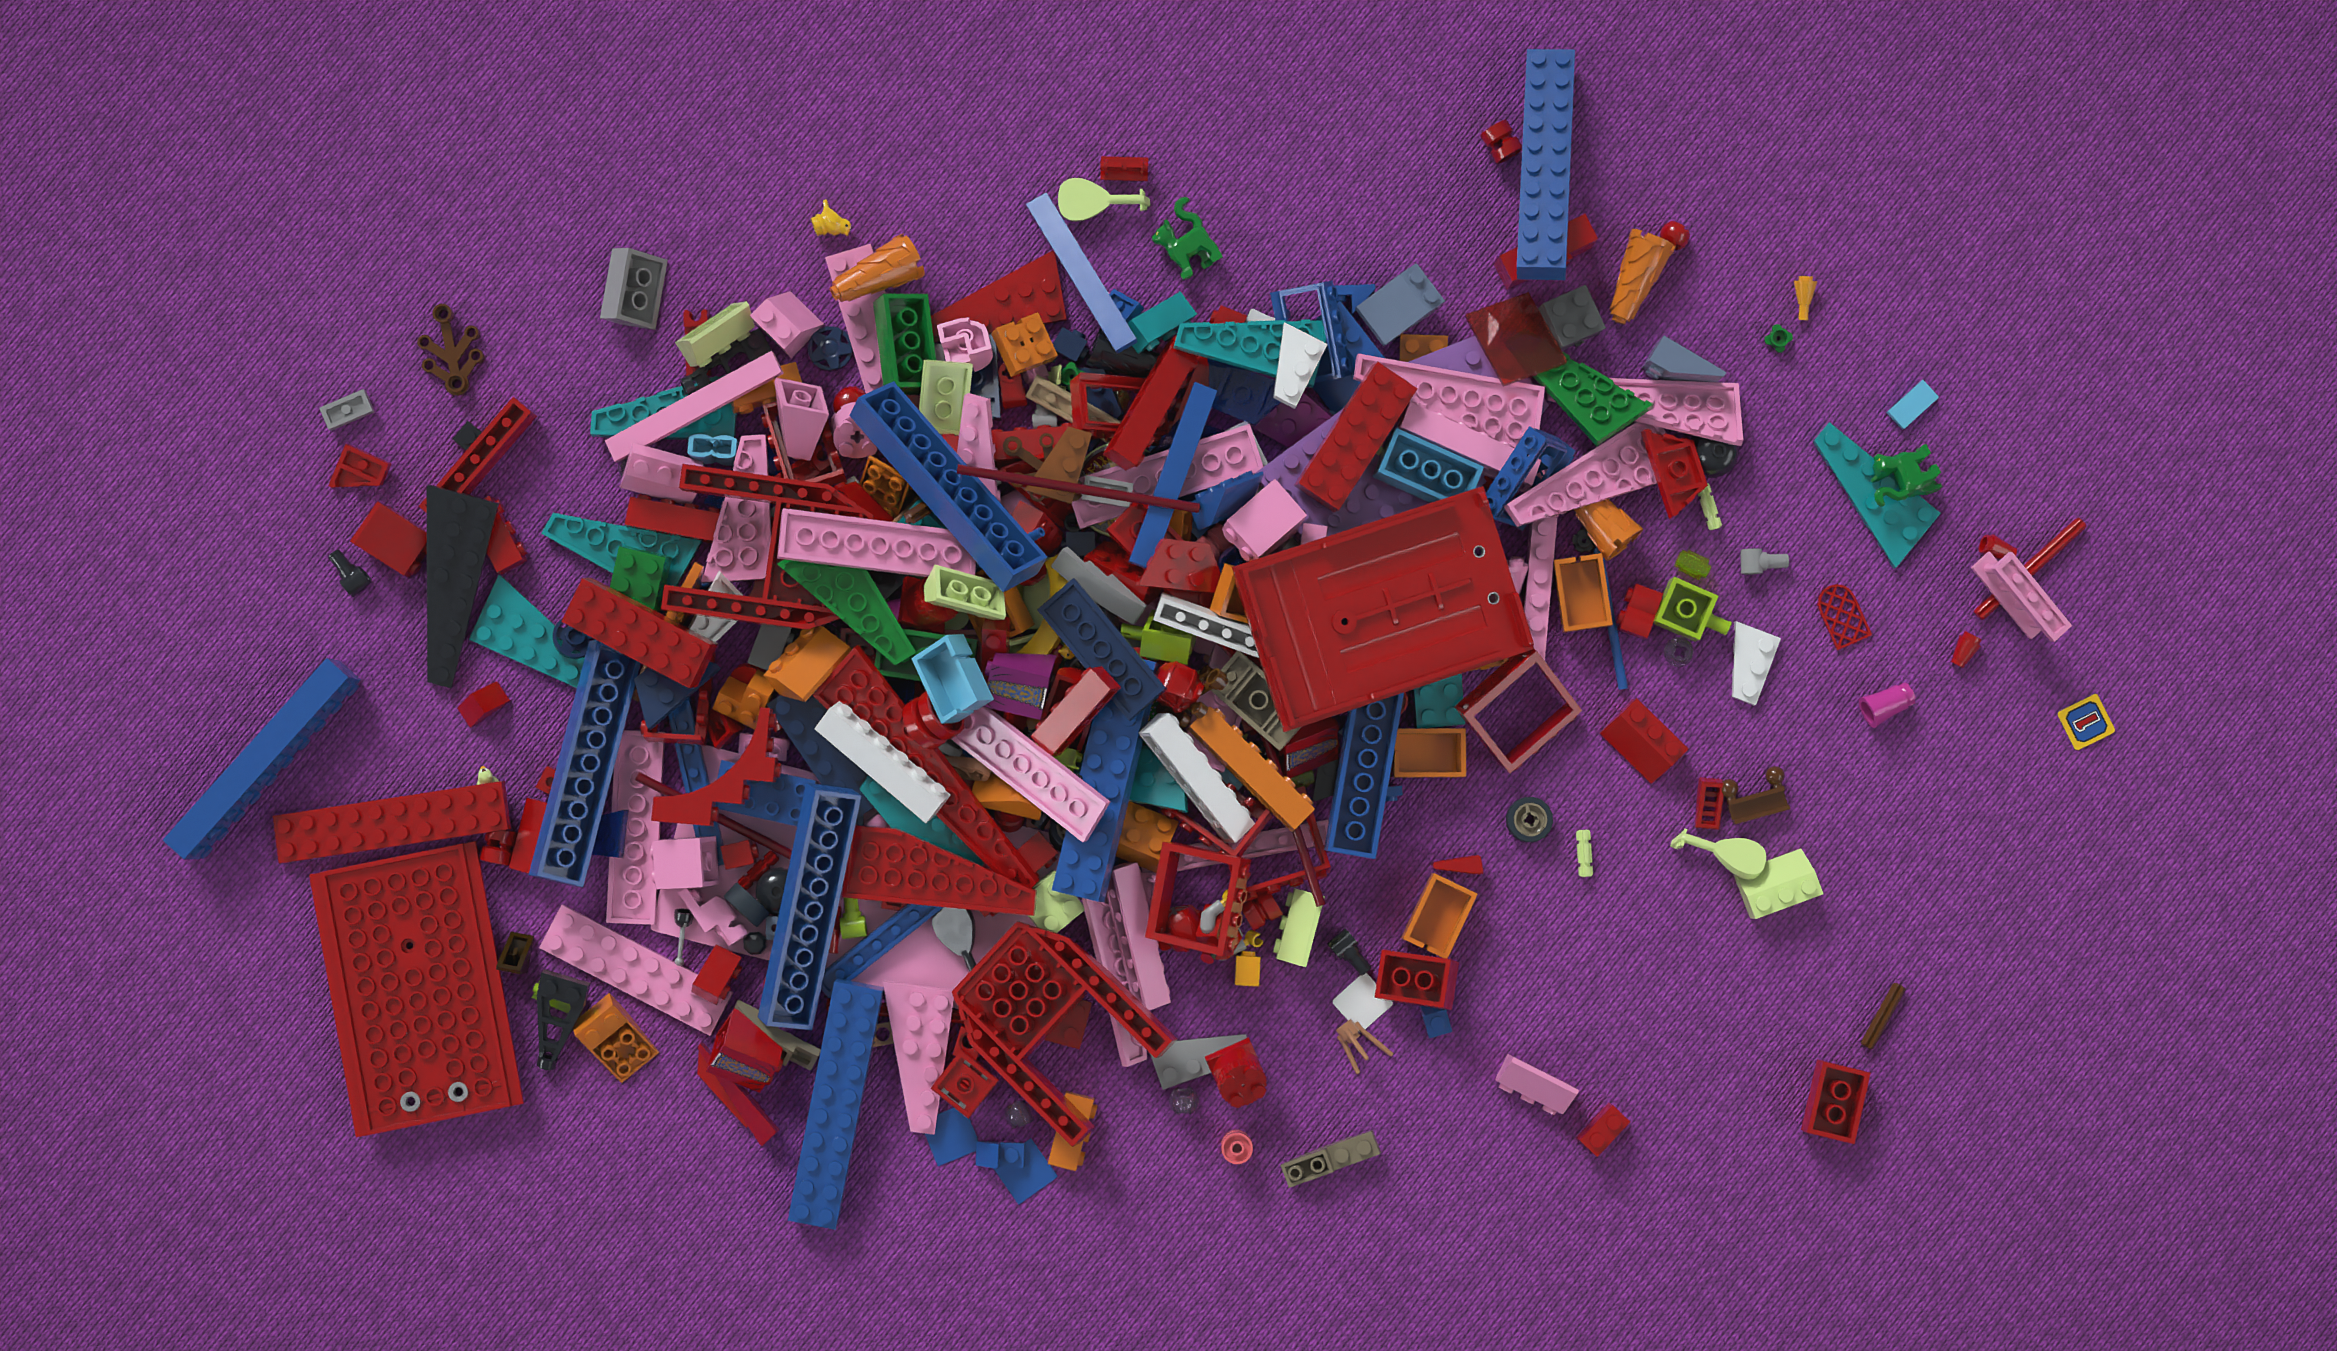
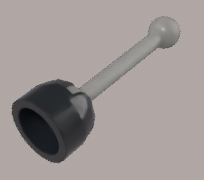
[674,908,694,966]

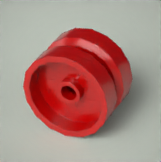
[902,691,965,750]

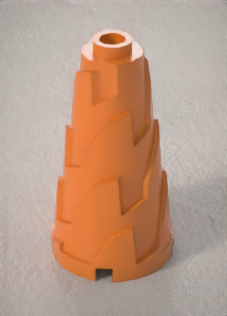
[1609,229,1676,325]
[829,233,925,302]
[1574,499,1643,561]

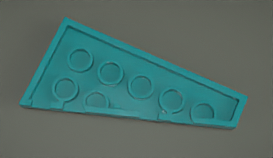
[1173,319,1326,388]
[590,375,737,440]
[1812,422,1941,569]
[541,513,703,587]
[469,574,585,688]
[1074,745,1188,813]
[859,775,985,866]

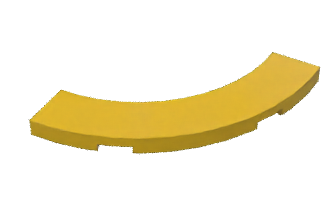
[1016,554,1068,654]

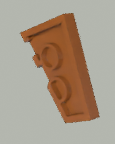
[1025,427,1092,504]

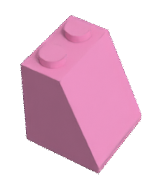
[750,291,824,358]
[774,377,829,461]
[1222,479,1307,561]
[650,836,719,889]

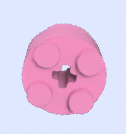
[830,402,877,458]

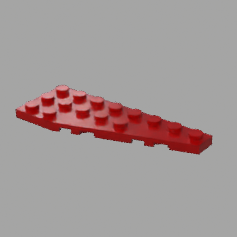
[842,825,1037,916]

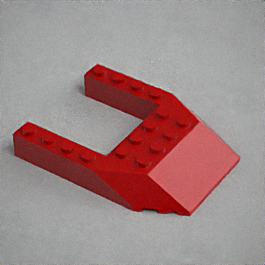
[661,464,874,630]
[952,921,1177,1147]

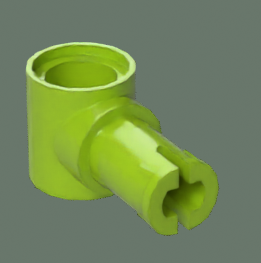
[840,897,867,939]

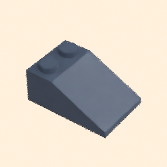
[1355,263,1445,347]
[1642,336,1726,382]

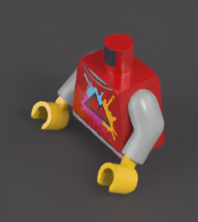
[1196,889,1263,964]

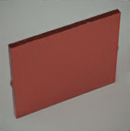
[1465,292,1567,387]

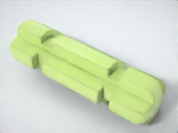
[1698,483,1722,530]
[1576,830,1593,877]

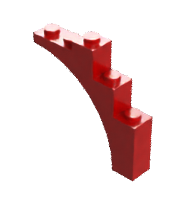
[651,707,782,826]

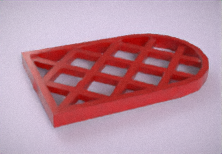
[1817,584,1872,650]

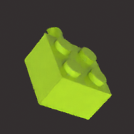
[1653,577,1732,642]
[1121,609,1196,665]

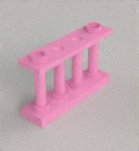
[1971,552,2072,642]

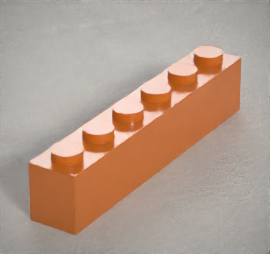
[1187,706,1315,832]

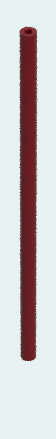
[956,464,1200,513]
[1259,733,1326,907]
[635,772,843,887]

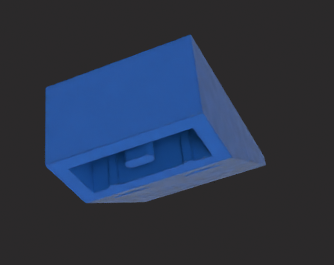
[1191,470,1264,530]

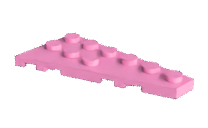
[701,435,772,583]
[883,980,954,1135]

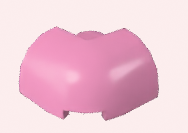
[937,317,993,372]

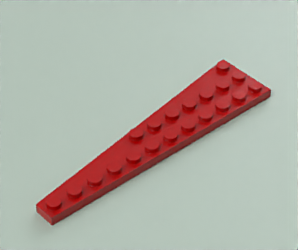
[813,644,1040,888]

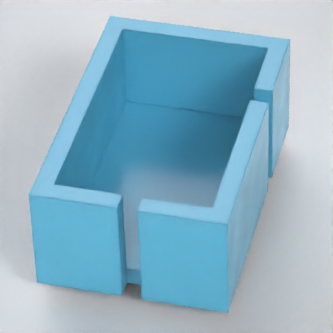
[911,634,994,724]

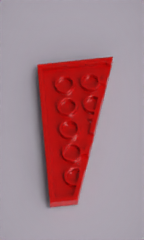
[931,250,1067,344]

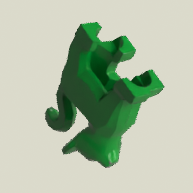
[1152,197,1223,281]
[1871,444,1942,507]

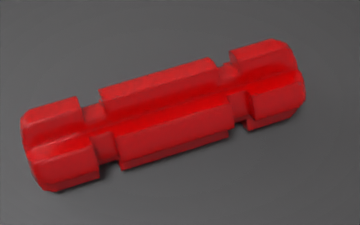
[738,851,779,890]

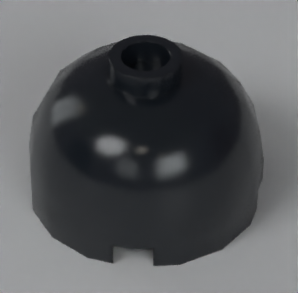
[1694,436,1739,478]
[755,867,788,916]

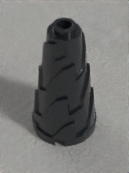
[1086,328,1160,378]

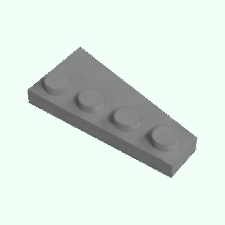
[1150,1034,1247,1090]

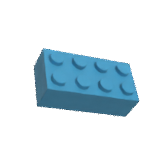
[1372,428,1484,503]

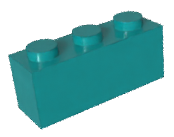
[1128,291,1197,354]

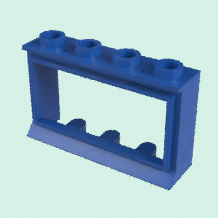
[1270,280,1351,383]
[1486,426,1576,531]

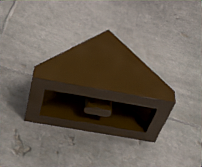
[496,932,534,974]

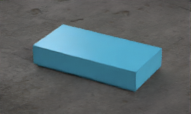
[1886,380,1939,430]

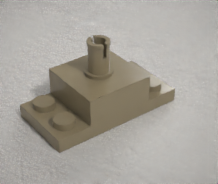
[1211,650,1301,751]

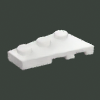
[688,571,743,642]

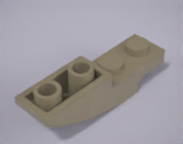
[734,1000,821,1071]
[1280,1130,1381,1188]

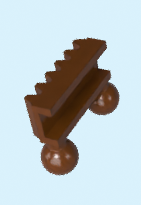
[1722,766,1790,824]

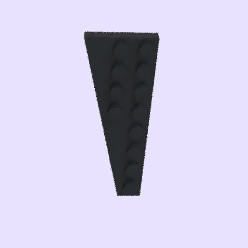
[426,484,499,688]

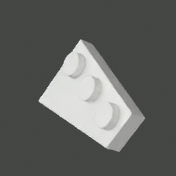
[1273,322,1327,409]
[1732,621,1781,706]

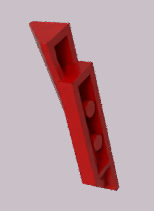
[697,1042,780,1146]

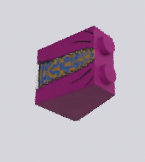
[983,653,1056,720]

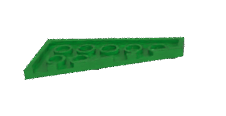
[1505,329,1654,446]
[777,559,916,666]

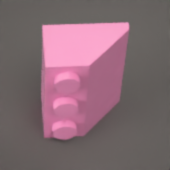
[620,443,703,505]
[1495,1054,1579,1115]

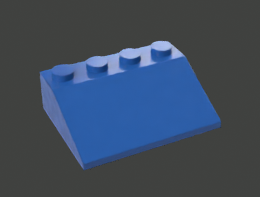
[1313,301,1384,413]

